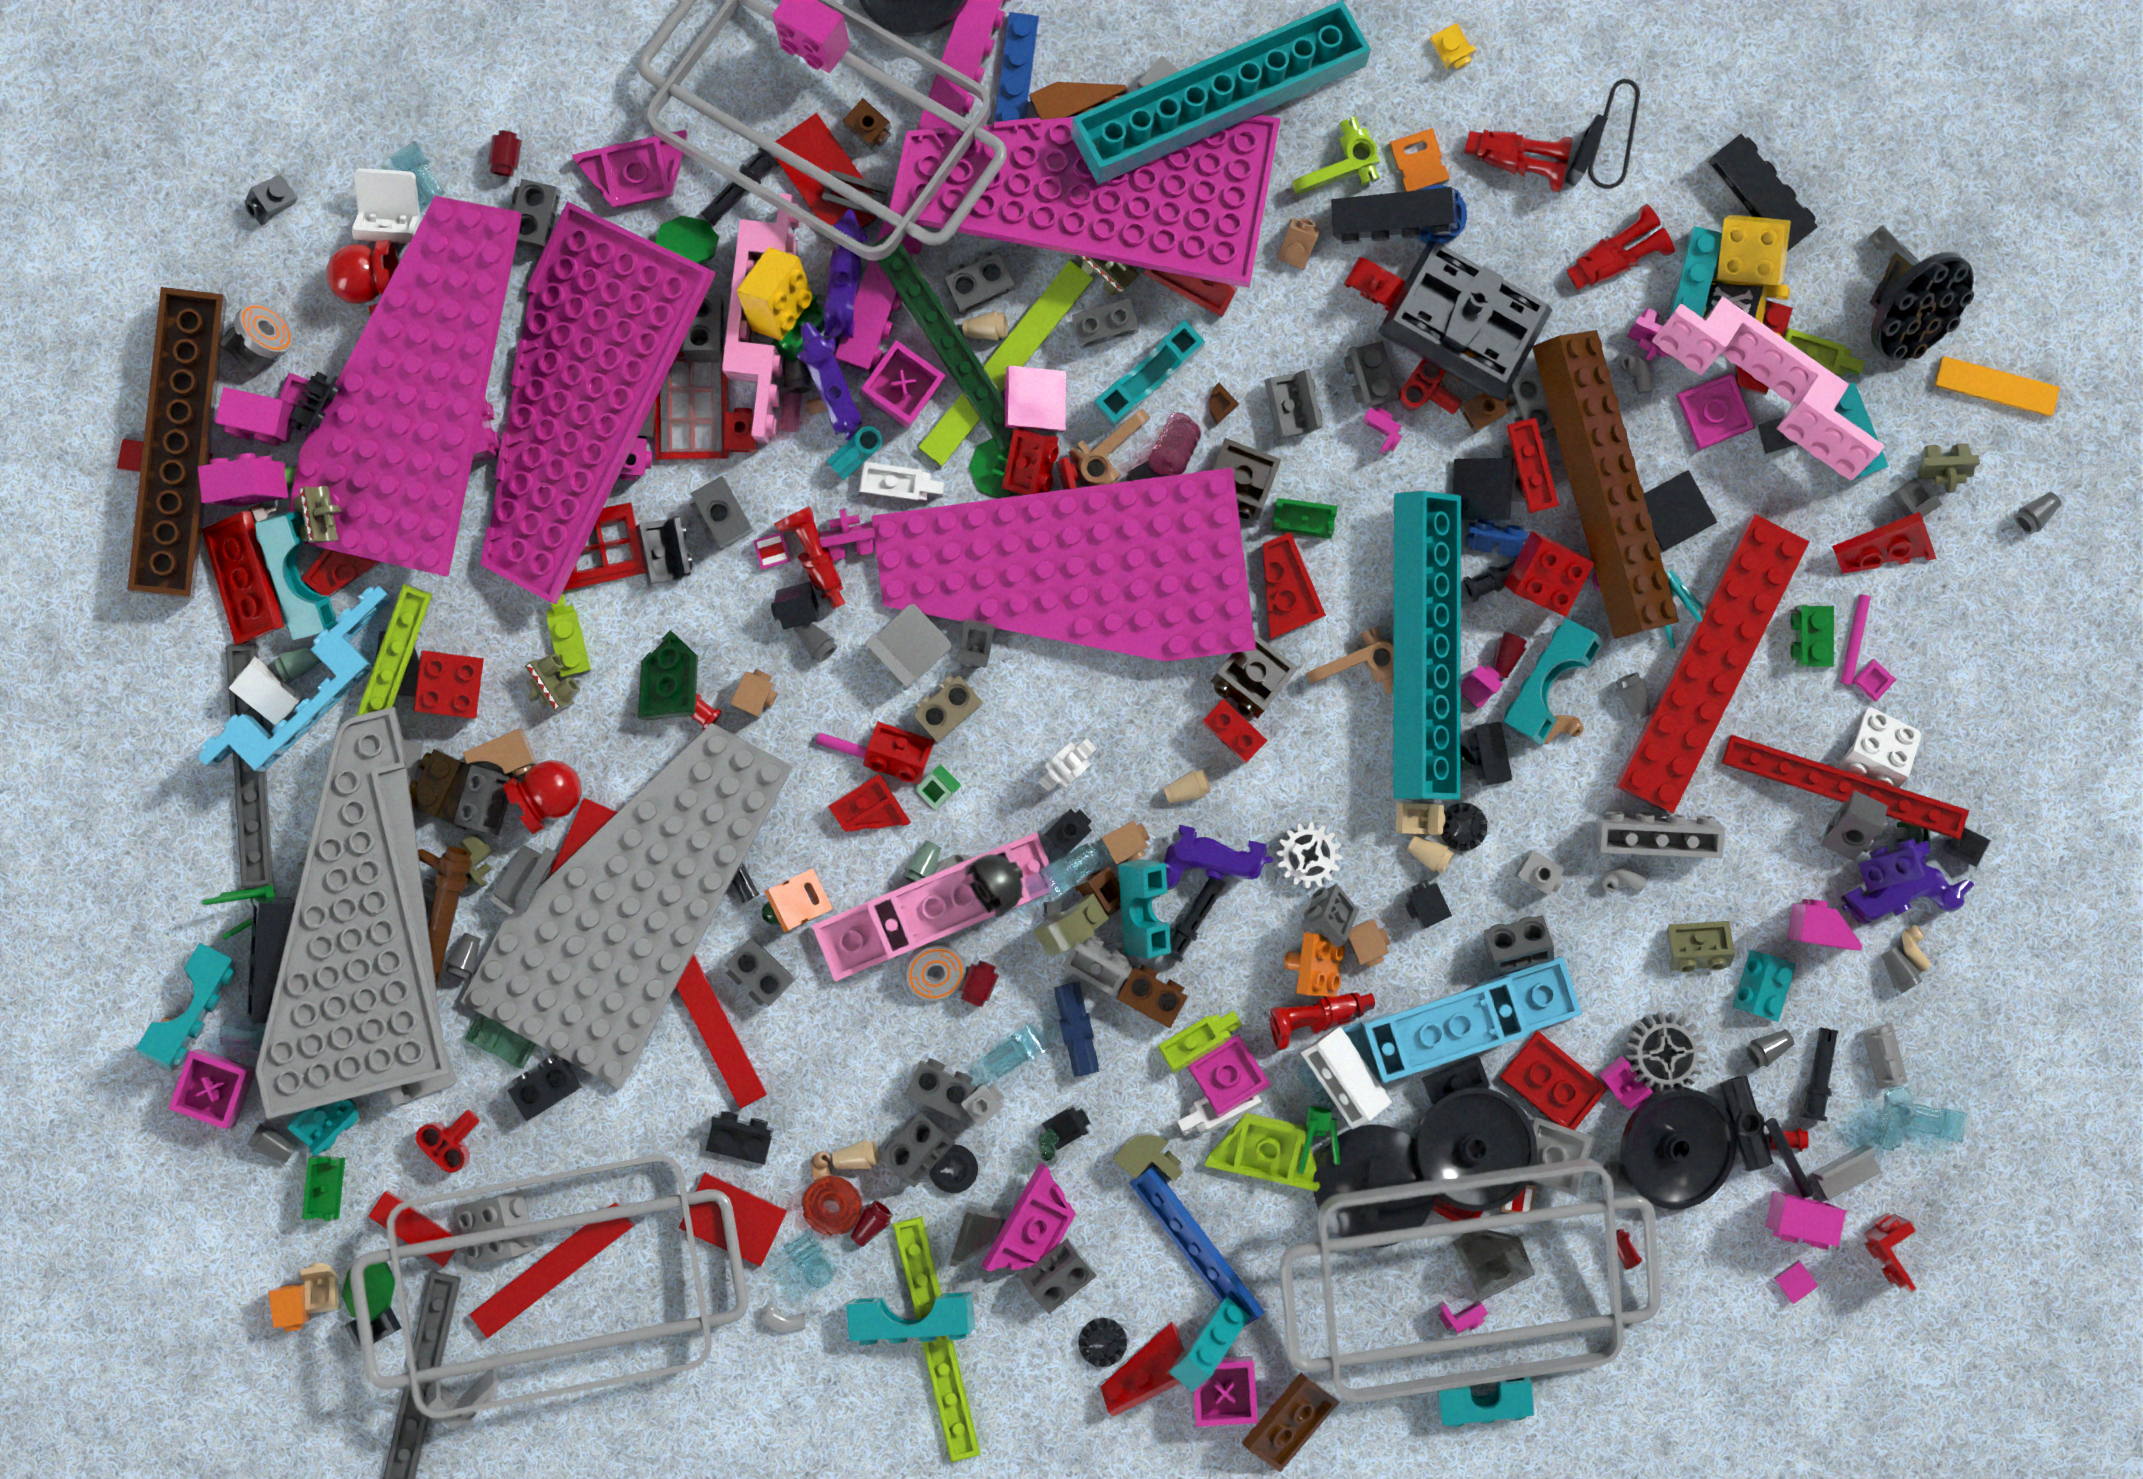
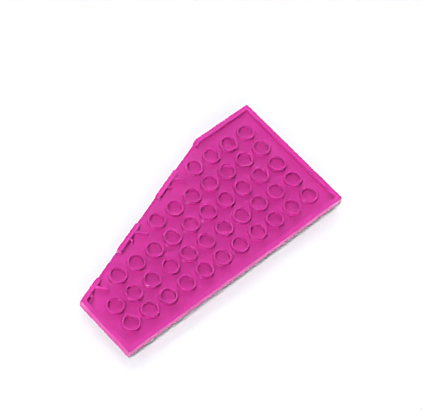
[890,114,1281,288]
[288,195,522,577]
[480,201,716,604]
[871,467,1256,661]

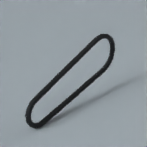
[1588,79,1640,189]

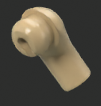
[1902,925,1931,972]

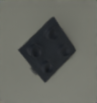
[289,371,340,436]

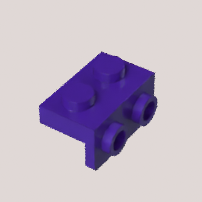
[1858,839,1931,891]

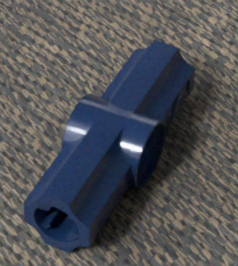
[1054,982,1099,1077]

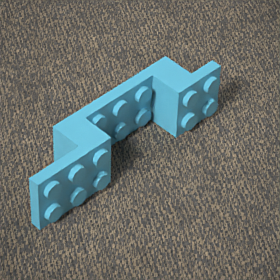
[197,585,394,772]
[1342,956,1583,1083]

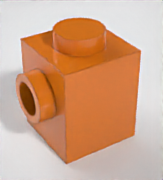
[268,1283,311,1332]

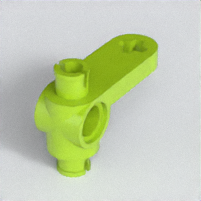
[1291,116,1380,195]

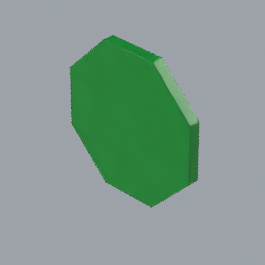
[654,215,719,264]
[969,438,1016,499]
[342,1262,395,1321]

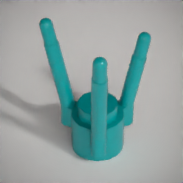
[1664,569,1703,649]

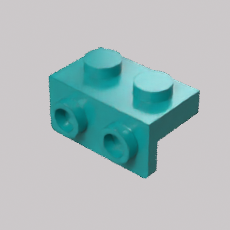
[1733,950,1796,1022]
[286,1098,359,1157]

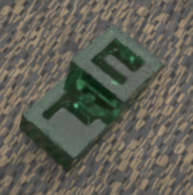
[465,1013,536,1069]

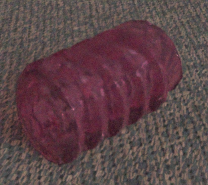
[1148,412,1202,475]

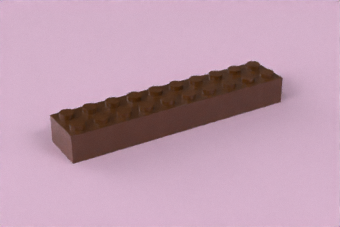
[127,287,227,599]
[1532,330,1679,639]

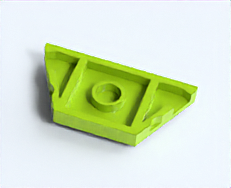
[1204,1112,1320,1191]

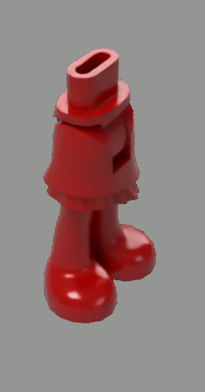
[1464,129,1573,193]
[1566,204,1675,290]
[774,506,845,609]
[1269,993,1375,1051]

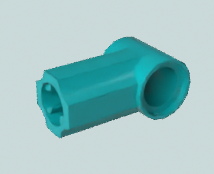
[827,426,884,480]

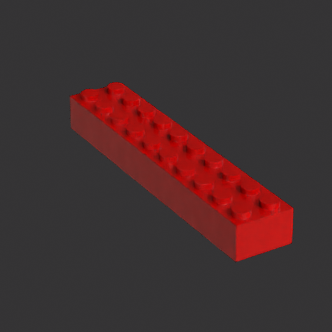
[1613,514,1810,814]

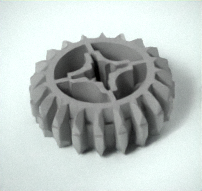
[1623,1012,1707,1093]

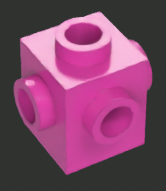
[620,437,652,481]

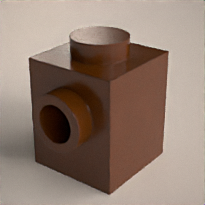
[843,98,891,150]
[1459,393,1509,434]

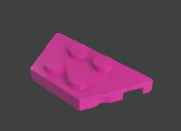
[572,129,688,209]
[981,1162,1076,1272]

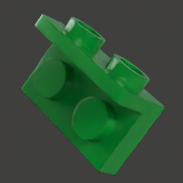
[1790,604,1834,667]

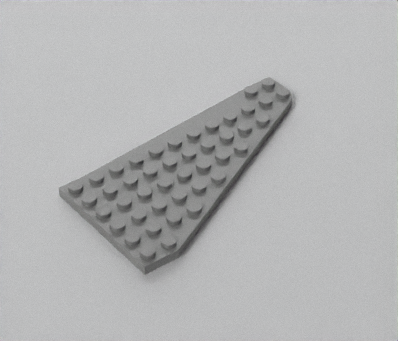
[256,707,451,1119]

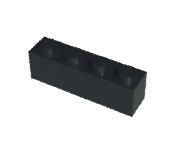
[1708,133,1818,252]
[1331,187,1458,244]
[247,897,296,1024]

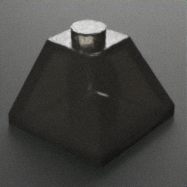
[949,1200,1007,1267]
[1452,1230,1535,1301]

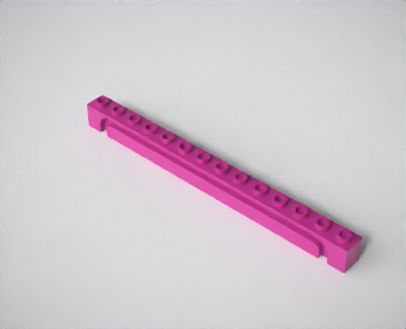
[835,0,1010,374]

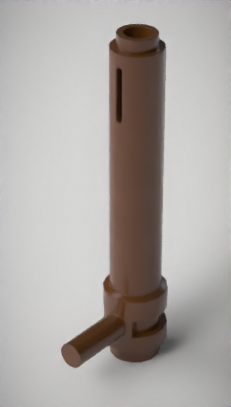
[418,847,472,989]

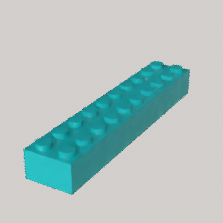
[1071,0,1371,185]
[1392,491,1461,800]

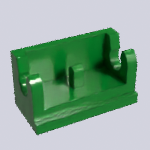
[771,295,825,363]
[1271,498,1338,539]
[302,1155,346,1221]

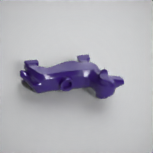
[824,209,867,338]
[797,322,862,441]
[1164,824,1273,890]
[1841,855,1974,924]

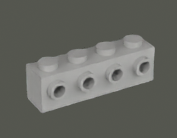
[1595,811,1725,858]

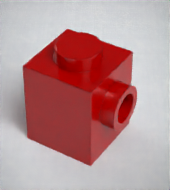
[724,408,758,453]

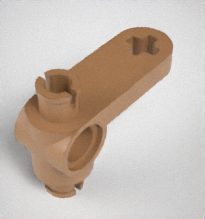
[1069,409,1151,486]
[1305,626,1394,695]

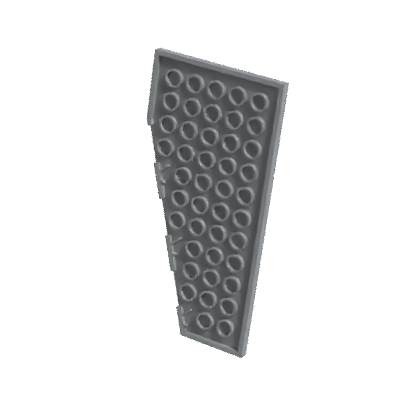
[460,723,794,1089]

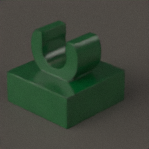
[1897,821,1931,848]

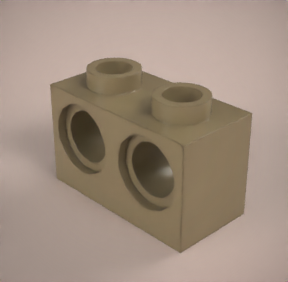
[913,675,984,743]

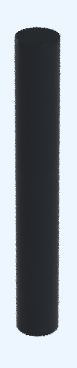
[1765,1118,1813,1198]

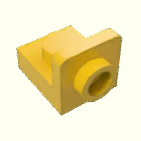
[1430,23,1476,70]

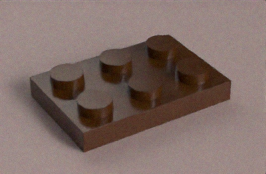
[1241,1372,1340,1473]

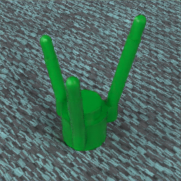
[202,884,277,940]
[1298,1106,1340,1174]

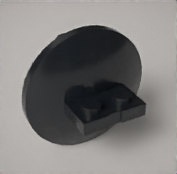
[1869,251,1975,361]
[1313,1124,1435,1248]

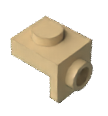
[1396,803,1445,835]
[300,1263,338,1314]

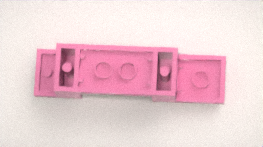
[722,193,801,444]
[1652,297,1884,481]
[812,832,1060,981]

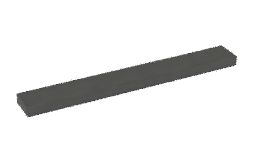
[226,644,274,888]
[383,1270,462,1479]

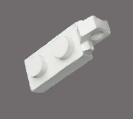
[859,462,945,501]
[1177,1095,1263,1136]

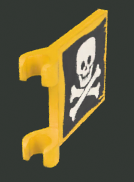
[1703,279,1790,337]

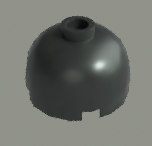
[965,854,1023,918]

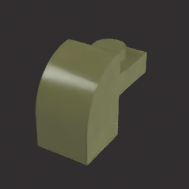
[1033,893,1109,956]
[1113,1133,1183,1181]

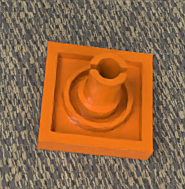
[1284,932,1345,997]

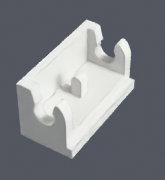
[229,656,302,726]

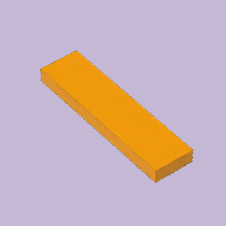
[1933,356,2060,417]

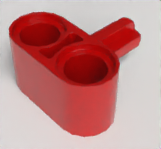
[1344,257,1405,311]
[1399,359,1463,415]
[415,1110,480,1173]

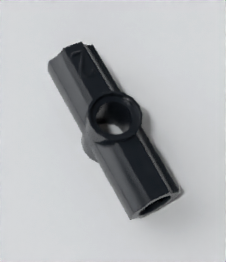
[1720,1075,1774,1171]

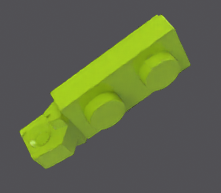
[1784,328,1865,377]
[546,592,592,678]
[1158,1010,1242,1074]

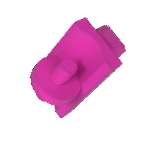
[1627,308,1673,361]
[820,508,875,561]

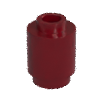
[487,130,522,177]
[961,960,999,1008]

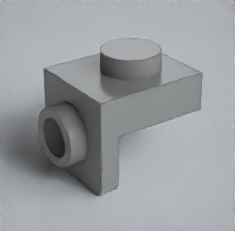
[961,1082,1004,1126]

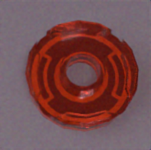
[801,1176,863,1236]

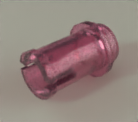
[778,393,802,432]

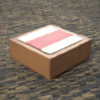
[1500,1184,1536,1213]

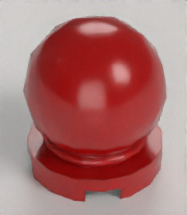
[326,240,399,304]
[503,760,582,835]

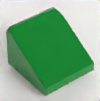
[915,764,961,811]

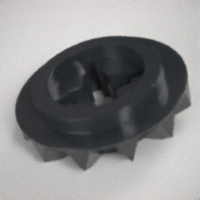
[1441,803,1488,851]
[929,1144,978,1193]
[1078,1318,1127,1367]

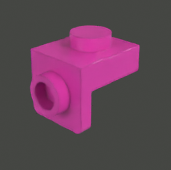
[1362,407,1402,455]
[1461,665,1503,708]
[1599,1055,1652,1111]
[1437,1300,1489,1334]

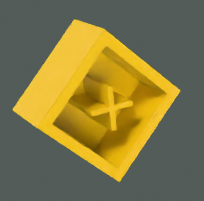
[1717,215,1791,286]
[736,247,813,341]

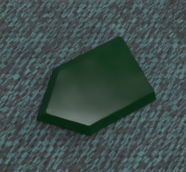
[638,630,698,721]

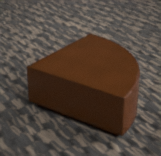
[1209,382,1239,425]

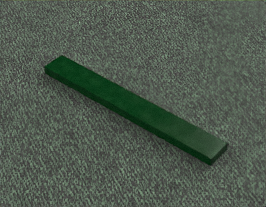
[870,231,1024,452]

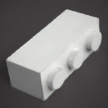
[1301,1026,1392,1129]

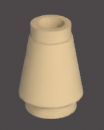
[962,310,1008,341]
[1164,769,1211,804]
[1407,835,1454,874]
[832,1139,879,1170]

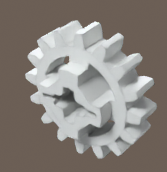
[1038,738,1097,792]
[1276,822,1342,888]

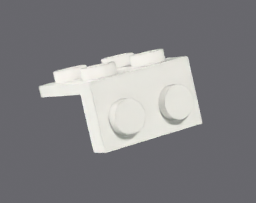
[352,168,420,244]
[1838,707,1921,788]

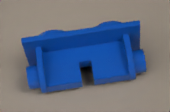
[1465,520,1529,558]

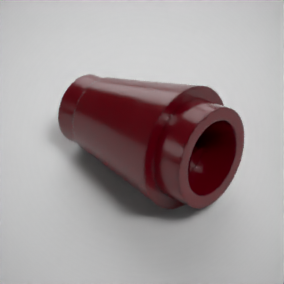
[1493,631,1527,678]
[850,1200,893,1247]

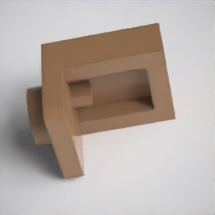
[1276,218,1321,270]

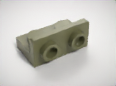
[1667,921,1735,973]

